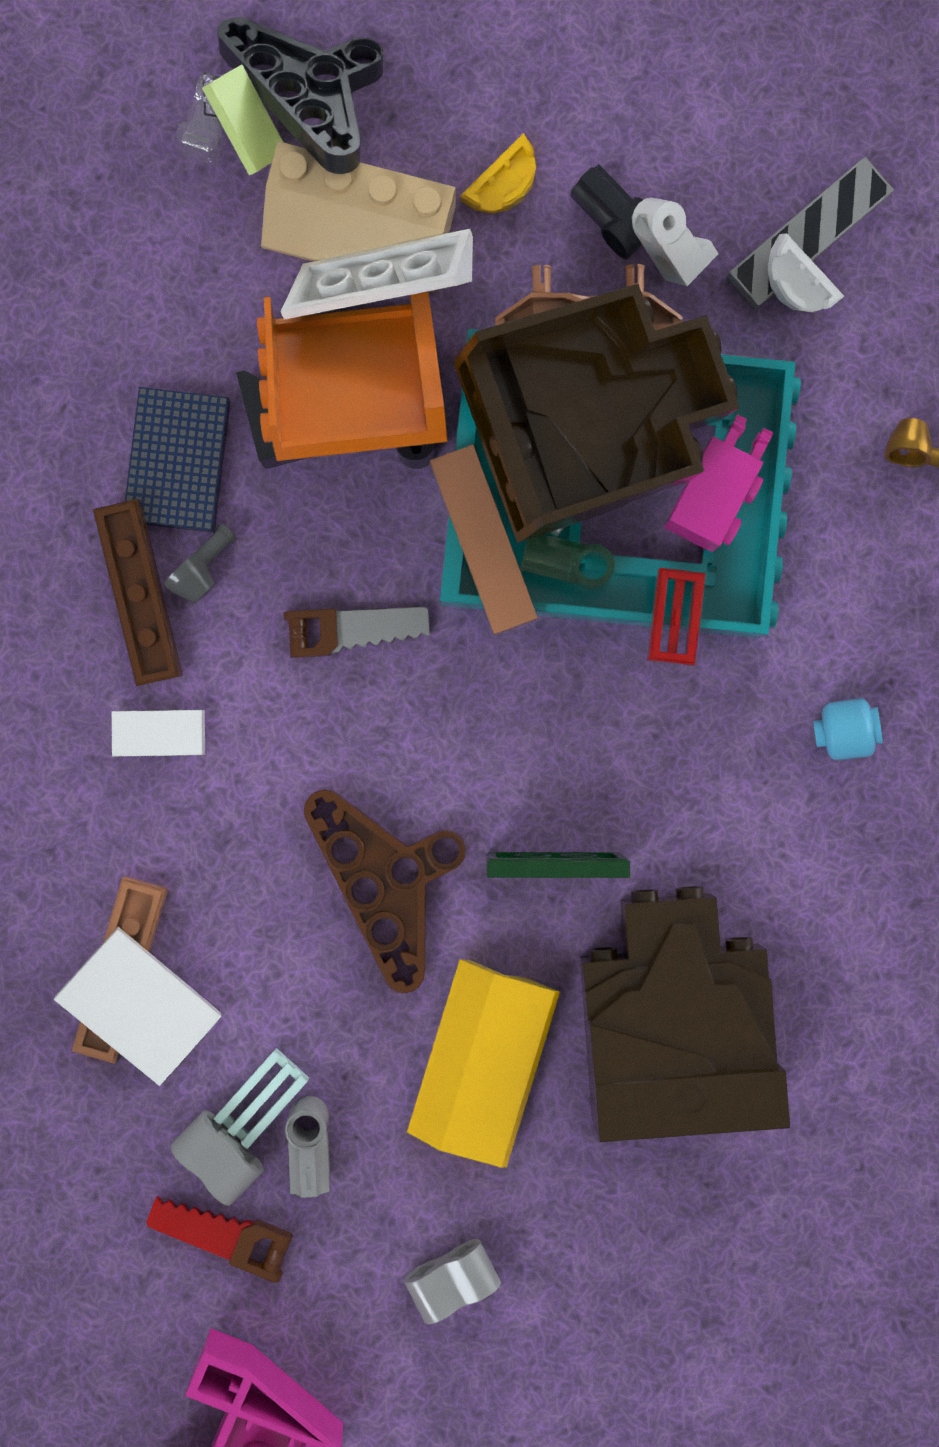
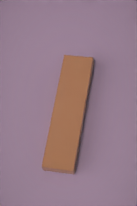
[430,445,538,635]
[72,876,168,1064]

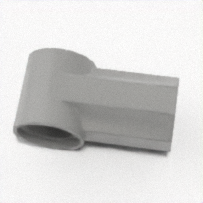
[285,1096,330,1198]

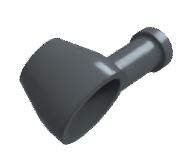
[163,523,237,604]

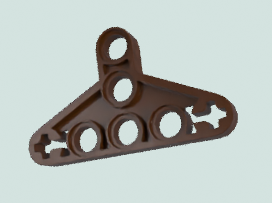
[304,789,466,993]

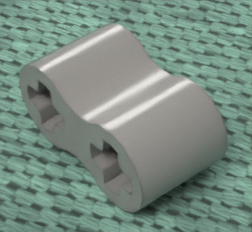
[170,1110,264,1206]
[403,1239,501,1325]

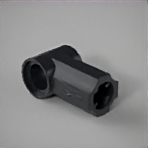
[570,164,643,260]

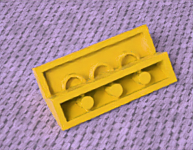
[407,959,560,1168]

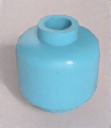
[813,698,883,761]

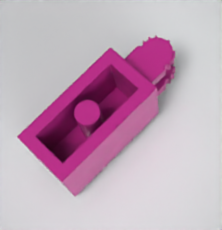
[663,414,773,552]

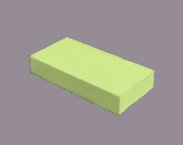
[202,65,283,175]

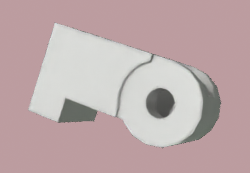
[632,197,718,286]

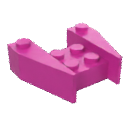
[185,1328,343,1447]

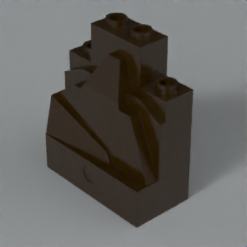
[453,284,740,543]
[580,886,790,1142]

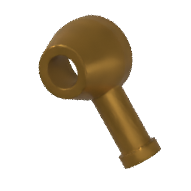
[884,418,939,468]

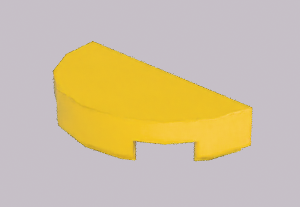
[460,133,536,214]

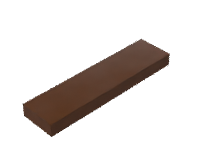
[93,499,183,686]

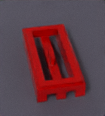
[647,568,706,666]

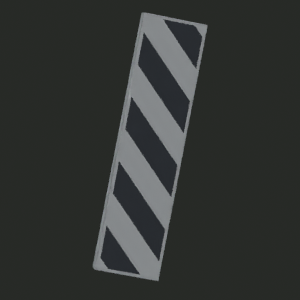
[727,157,894,311]

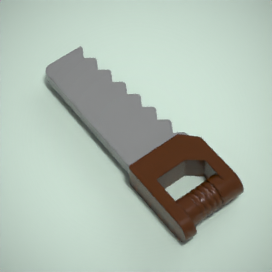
[283,607,430,658]

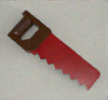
[146,1196,293,1283]

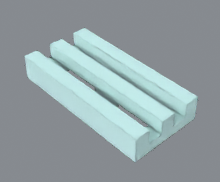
[214,1048,309,1149]

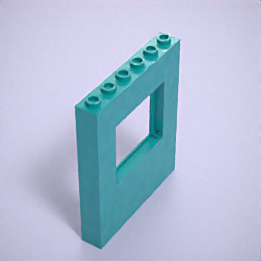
[440,328,801,638]

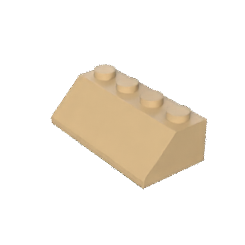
[261,141,456,293]

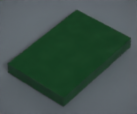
[486,852,630,878]

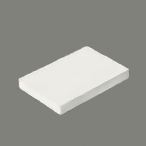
[54,927,222,1086]

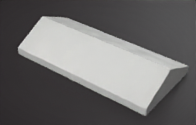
[281,229,473,319]

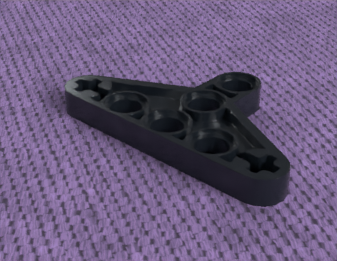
[217,17,383,174]

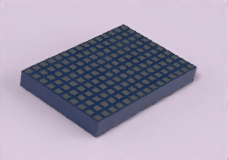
[125,387,231,533]

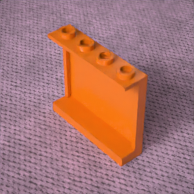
[257,291,447,461]

